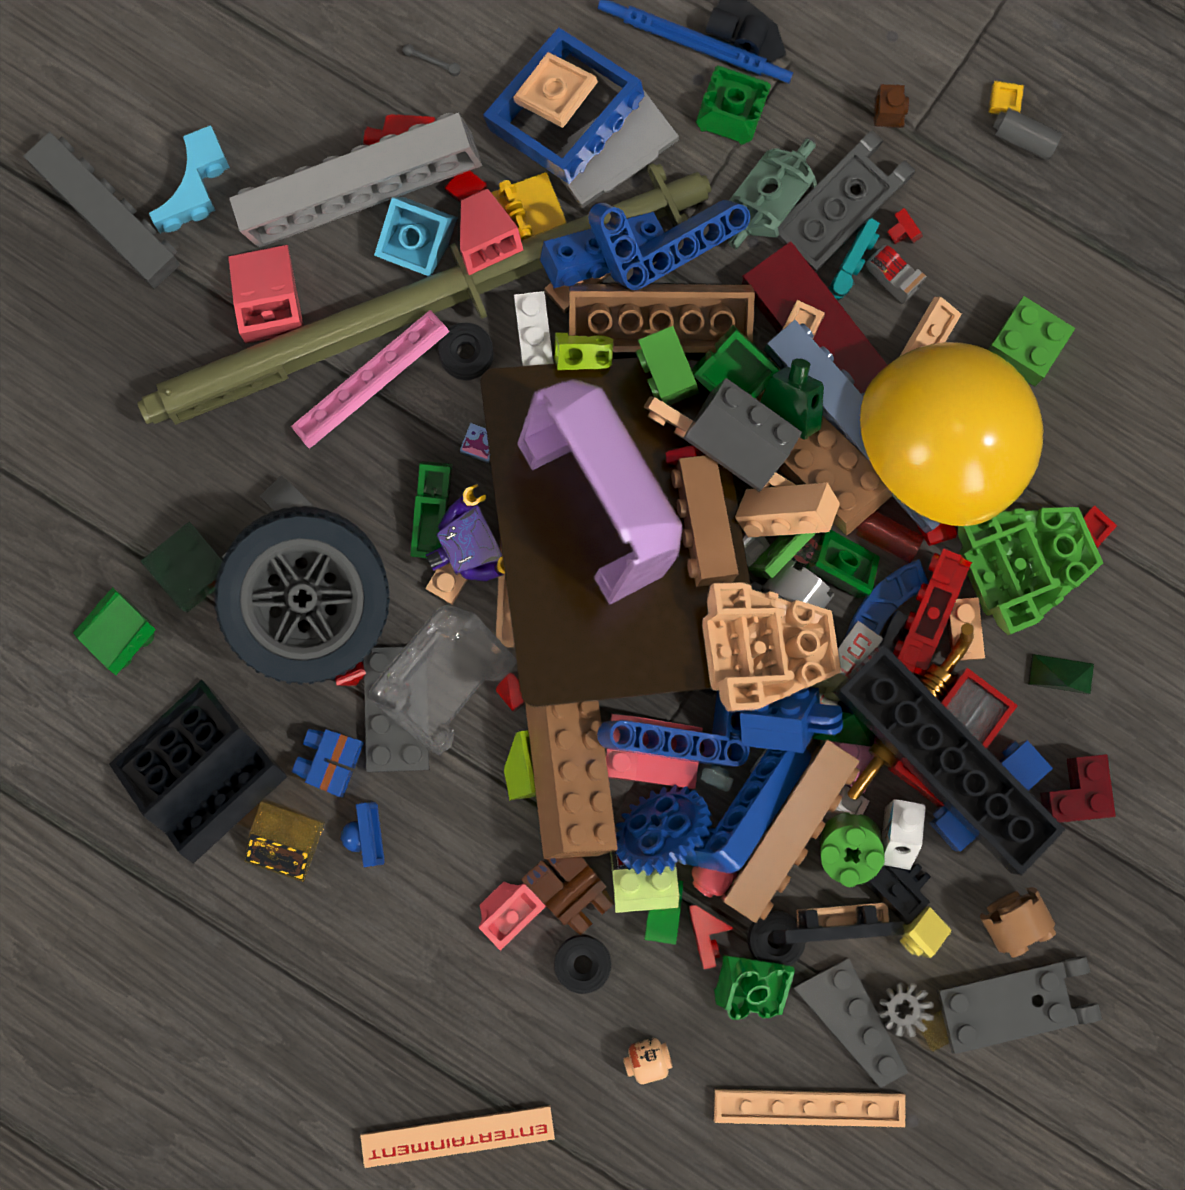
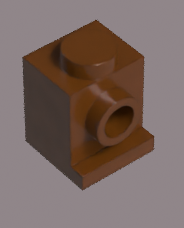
[874,84,909,128]

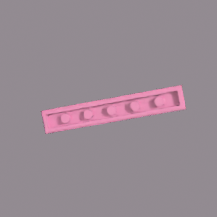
[291,310,450,449]

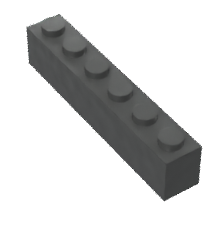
[23,132,180,289]

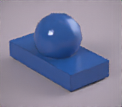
[340,802,385,867]

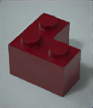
[1040,754,1116,823]

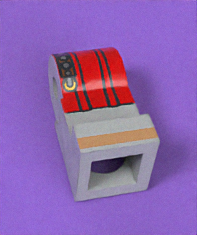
[866,245,927,305]

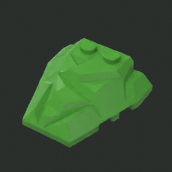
[958,507,1103,635]

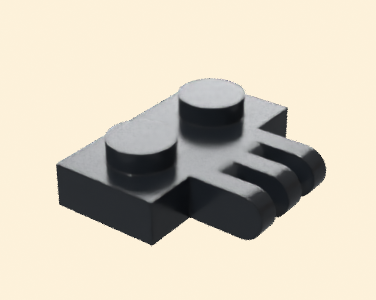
[865,863,931,925]

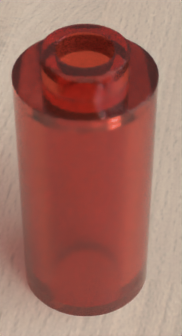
[855,511,924,563]

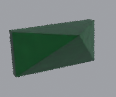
[1028,654,1094,694]
[812,711,875,747]

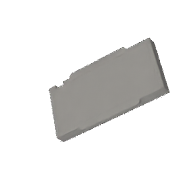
[557,90,679,208]

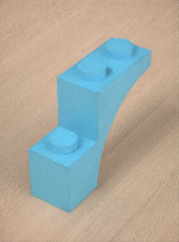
[149,125,230,233]

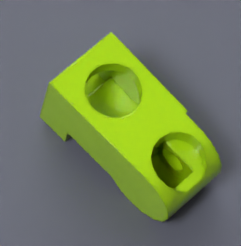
[554,333,614,370]

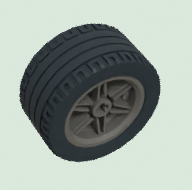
[214,506,390,685]

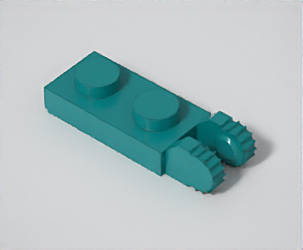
[829,218,880,301]

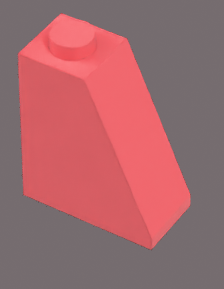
[460,189,523,275]

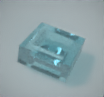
[698,765,734,792]

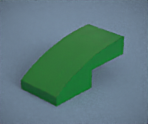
[644,880,683,945]

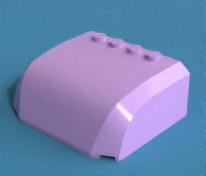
[517,380,682,605]

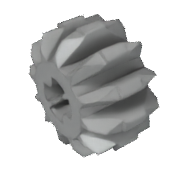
[879,982,934,1037]

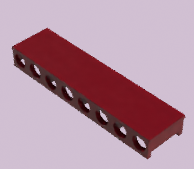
[741,241,887,394]

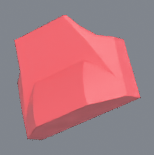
[479,882,546,951]

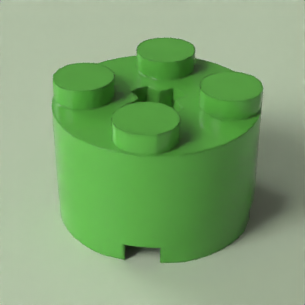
[820,812,885,887]

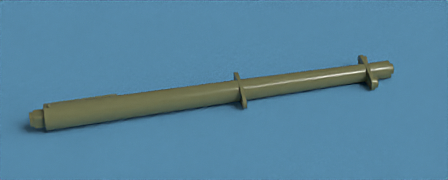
[137,163,711,425]

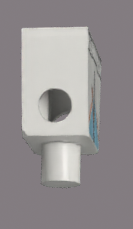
[882,800,925,870]

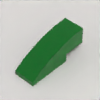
[410,461,453,558]

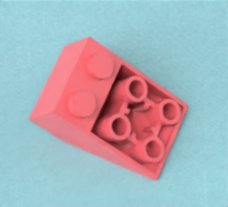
[228,245,304,343]

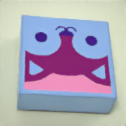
[460,423,490,463]

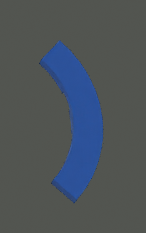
[843,559,929,713]

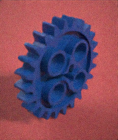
[615,785,712,876]

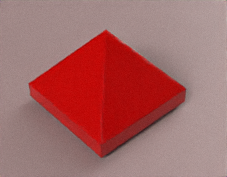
[335,661,366,686]

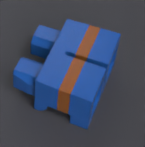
[292,729,364,798]

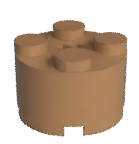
[980,887,1056,958]

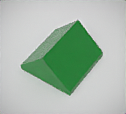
[806,529,880,598]

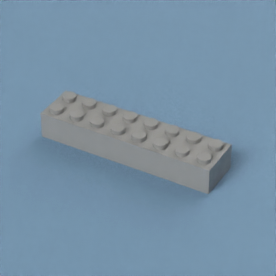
[229,113,482,248]

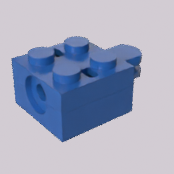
[740,687,843,753]

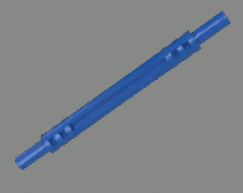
[598,0,793,84]

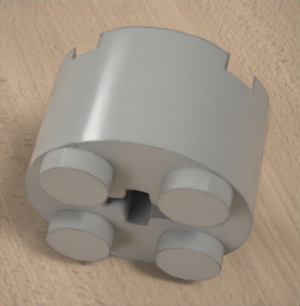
[762,560,834,608]

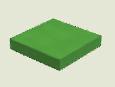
[748,533,815,578]

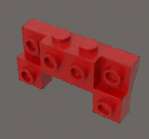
[893,548,972,676]

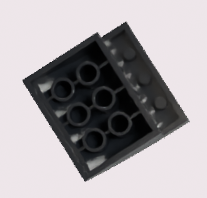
[109,680,288,864]

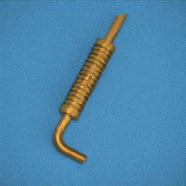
[848,623,974,799]

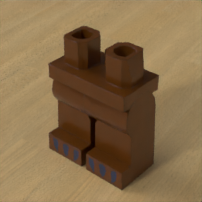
[521,857,614,935]

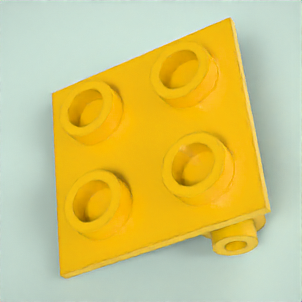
[491,172,567,240]

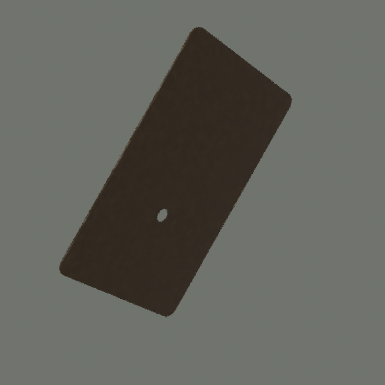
[480,353,750,707]

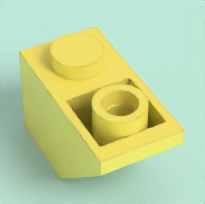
[900,906,952,958]

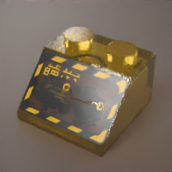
[244,802,325,882]

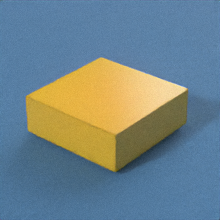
[989,81,1024,114]

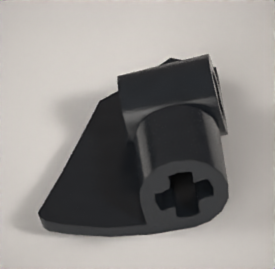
[706,0,786,63]

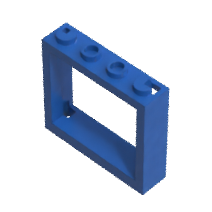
[483,27,645,184]

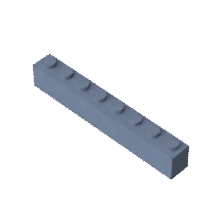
[763,320,940,534]

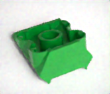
[696,65,771,145]
[73,587,156,675]
[714,955,795,1020]

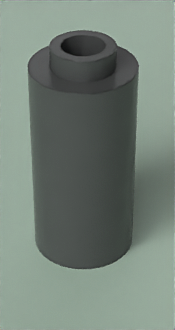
[992,108,1063,161]

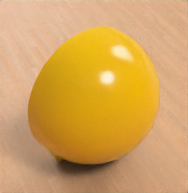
[860,342,1043,526]

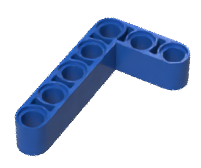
[588,200,750,290]
[597,690,750,766]
[685,749,811,873]

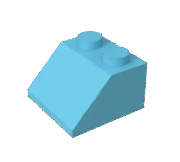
[374,197,457,276]

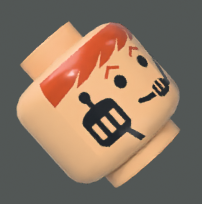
[624,1038,673,1084]

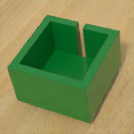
[691,325,780,399]

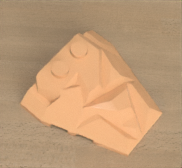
[702,583,841,711]

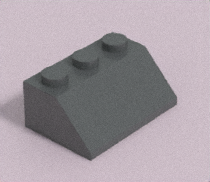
[683,378,802,492]

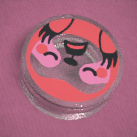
[791,537,819,566]

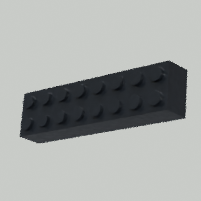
[832,645,1066,875]

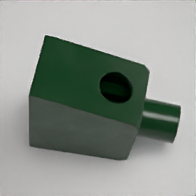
[760,358,824,440]

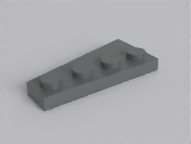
[792,958,908,1088]

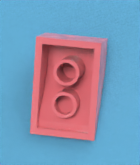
[606,714,703,789]

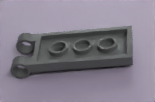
[777,130,916,272]
[937,956,1102,1054]

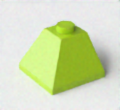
[504,730,536,800]

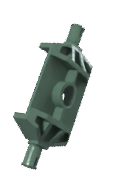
[727,139,817,250]

